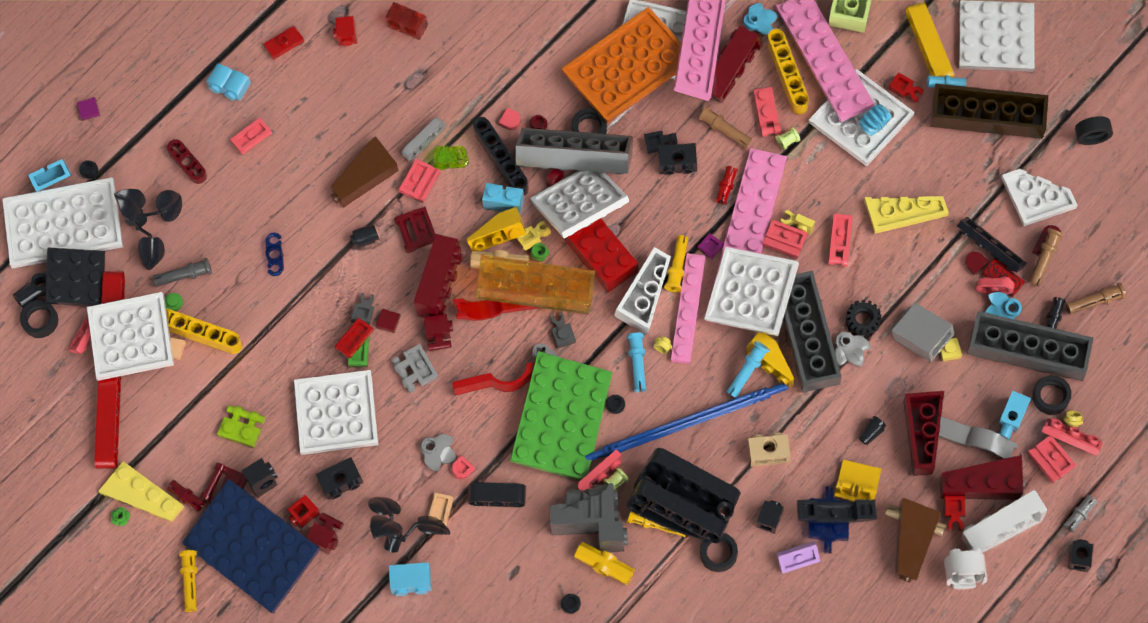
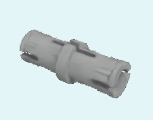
[1063,494,1098,533]

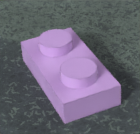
[776,541,820,574]

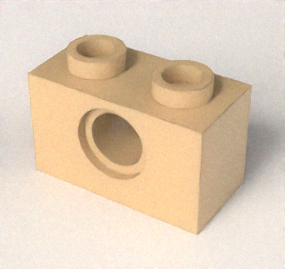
[748,433,791,467]

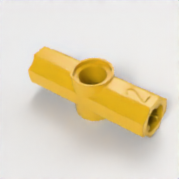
[574,542,635,585]

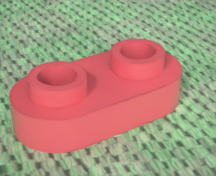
[976,277,1015,295]

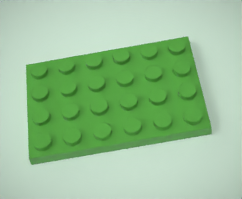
[510,351,613,481]

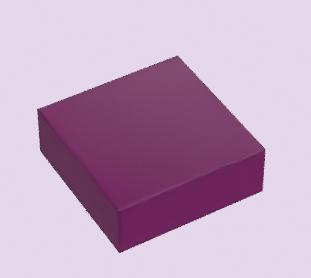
[77,97,100,121]
[698,233,724,260]

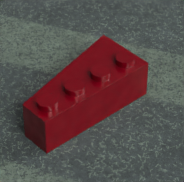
[711,25,763,103]
[903,390,945,476]
[940,455,1024,500]

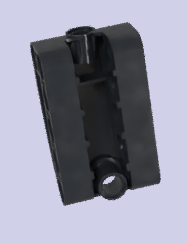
[627,448,741,543]

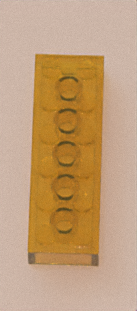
[475,254,595,315]

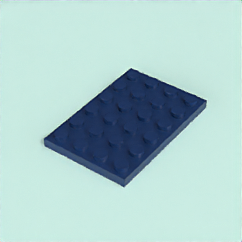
[182,479,321,613]

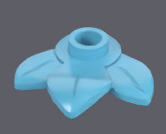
[743,3,777,34]
[985,292,1022,319]

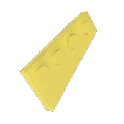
[864,196,949,234]
[98,461,184,522]

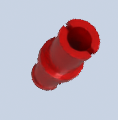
[715,166,738,205]

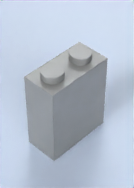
[892,303,955,362]

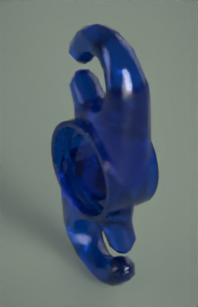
[265,232,284,276]

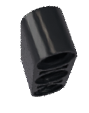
[468,482,526,507]

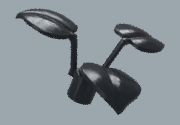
[114,189,182,270]
[368,497,451,553]

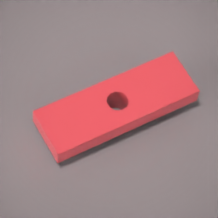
[1042,418,1103,456]

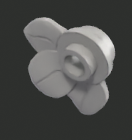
[835,332,871,366]
[420,434,456,472]

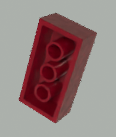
[413,234,463,318]

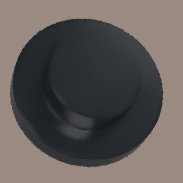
[79,160,98,179]
[606,395,625,414]
[561,594,581,614]

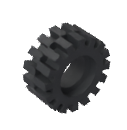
[846,300,881,337]

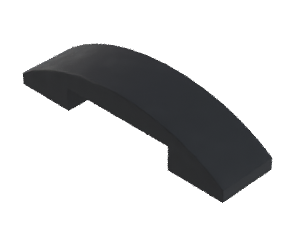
[797,500,877,524]

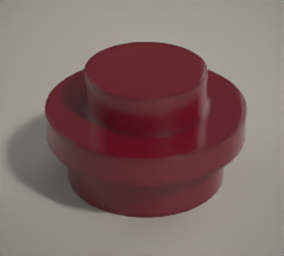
[529,115,548,129]

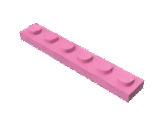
[671,253,706,364]

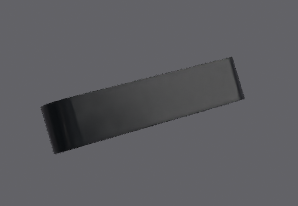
[473,117,529,196]

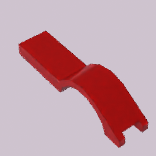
[453,288,541,321]
[452,362,535,396]

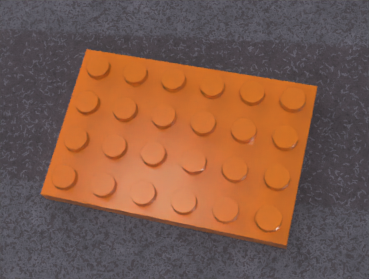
[561,7,681,124]

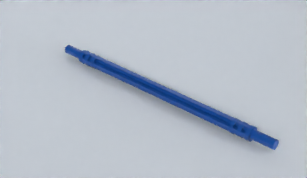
[585,383,788,461]

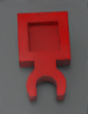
[888,72,924,102]
[944,496,966,531]

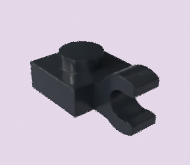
[644,131,678,154]

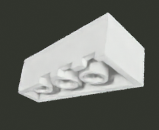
[614,247,671,335]
[961,490,1047,553]

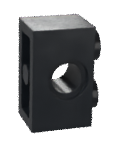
[658,143,697,175]
[316,457,363,500]
[241,458,278,498]

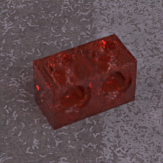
[385,2,428,40]

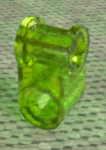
[433,146,469,170]

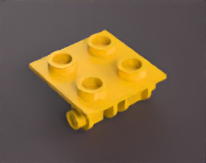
[834,460,882,501]

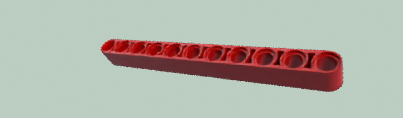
[95,271,125,469]

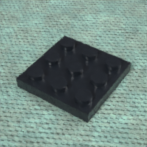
[45,247,105,306]

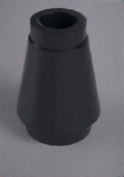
[858,416,886,446]

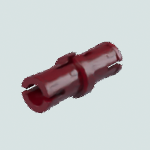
[167,480,205,512]

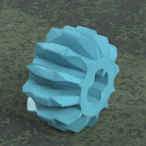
[859,104,892,136]

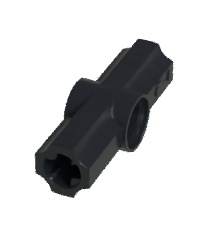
[13,271,46,308]

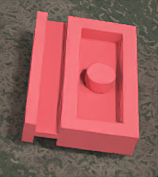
[399,159,441,203]
[762,220,808,259]
[1028,436,1076,483]

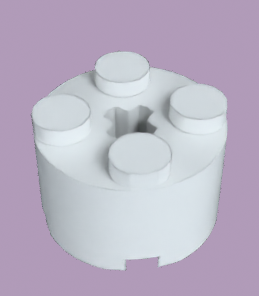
[944,548,988,589]

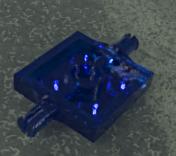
[808,486,850,554]

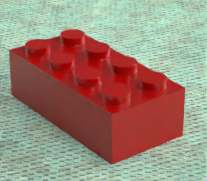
[563,218,638,293]

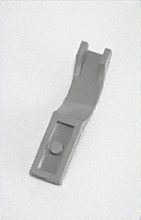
[937,416,1018,460]

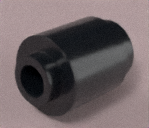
[350,225,379,249]

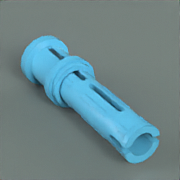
[627,332,647,392]
[726,341,770,398]

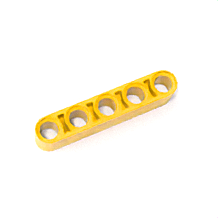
[905,2,954,77]
[767,29,809,115]
[166,308,243,354]

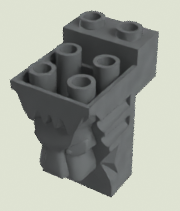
[550,483,628,552]

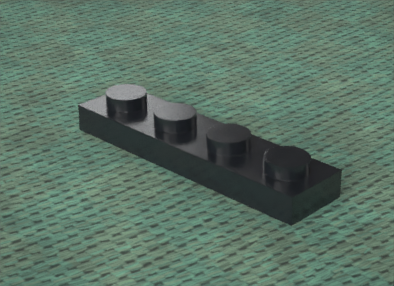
[957,217,1027,273]

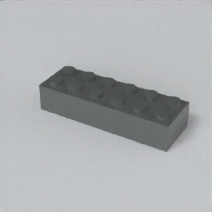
[516,128,633,175]
[783,271,842,393]
[967,311,1094,381]

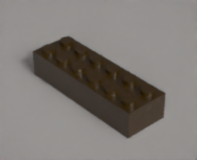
[930,84,1049,139]

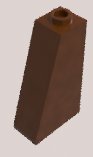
[331,136,399,208]
[895,498,941,583]

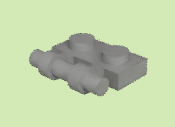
[392,344,439,393]

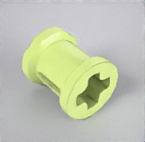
[775,127,800,150]
[603,467,629,490]

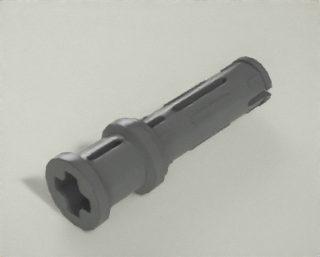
[153,258,212,287]

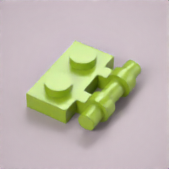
[217,405,266,448]

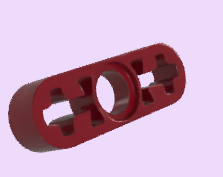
[167,139,207,184]

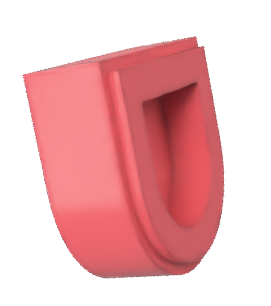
[499,108,521,130]
[452,455,476,479]

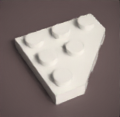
[1001,169,1078,226]

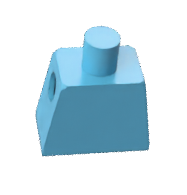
[998,391,1031,439]

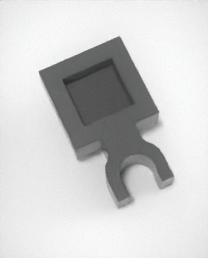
[351,293,374,325]
[551,312,576,348]

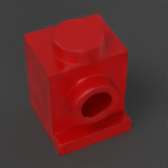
[287,494,320,528]

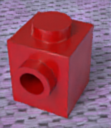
[333,16,357,46]

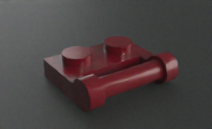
[394,207,436,253]
[200,463,247,504]

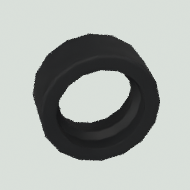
[571,108,607,134]
[1075,116,1113,145]
[20,300,59,338]
[1032,375,1072,415]
[700,533,738,572]

